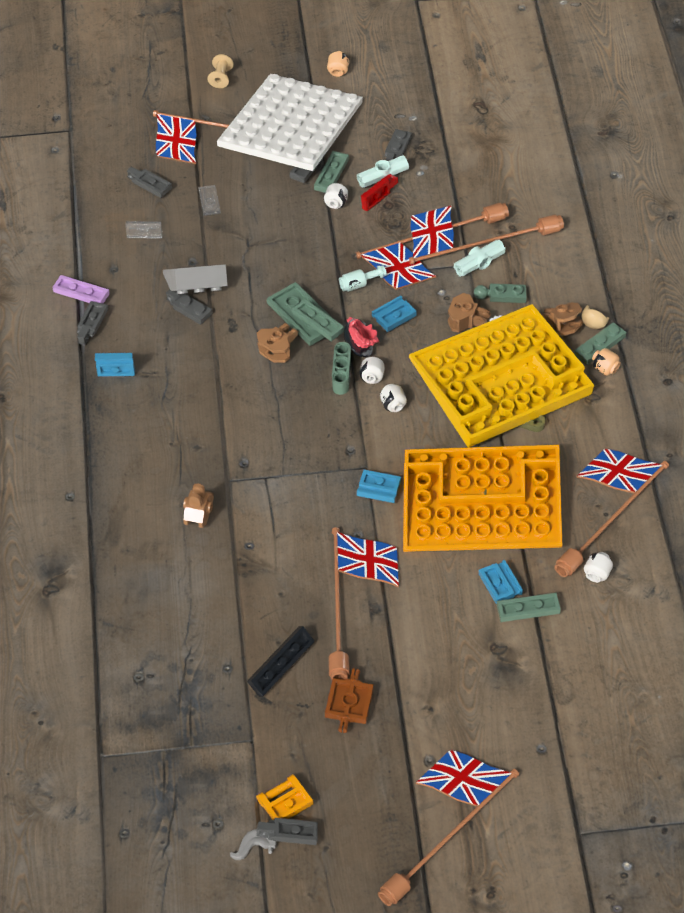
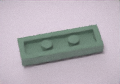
[314,151,349,193]
[292,299,344,342]
[574,322,626,365]
[497,593,561,622]

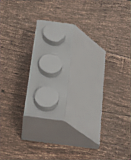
[163,264,228,294]

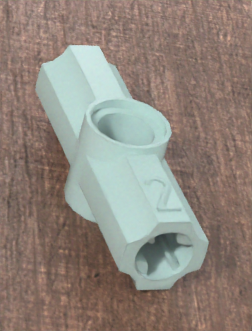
[357,155,409,188]
[454,240,505,277]

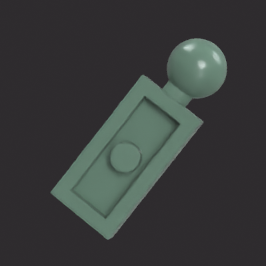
[474,284,527,303]

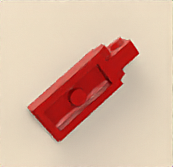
[361,174,398,211]

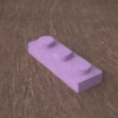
[53,275,109,304]

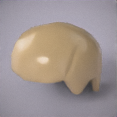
[581,305,609,330]

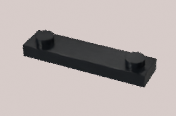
[247,626,315,697]

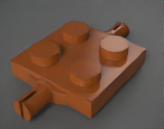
[325,668,374,733]

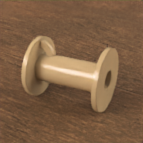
[208,54,234,88]

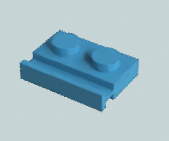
[372,295,417,332]
[95,353,135,376]
[357,470,401,503]
[479,560,523,604]

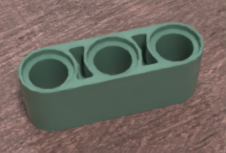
[332,342,351,395]

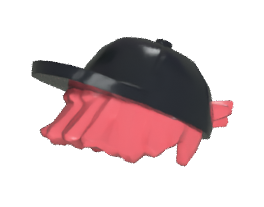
[344,317,379,358]

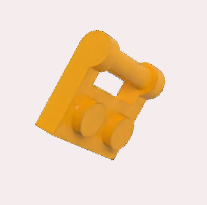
[256,774,313,820]

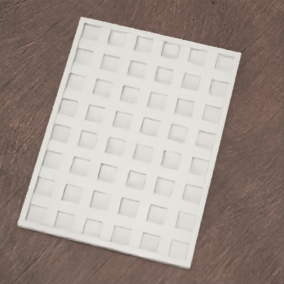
[217,74,363,171]

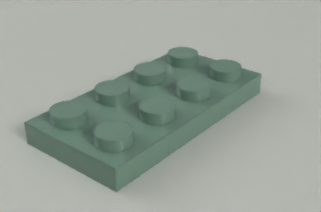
[267,282,332,346]

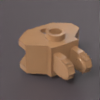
[448,293,491,333]
[541,302,582,336]
[257,323,298,363]
[183,483,214,528]

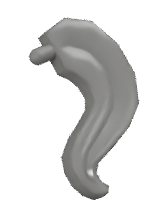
[230,829,277,860]

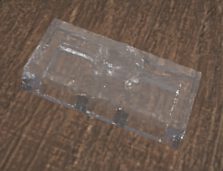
[198,185,221,216]
[125,221,162,238]

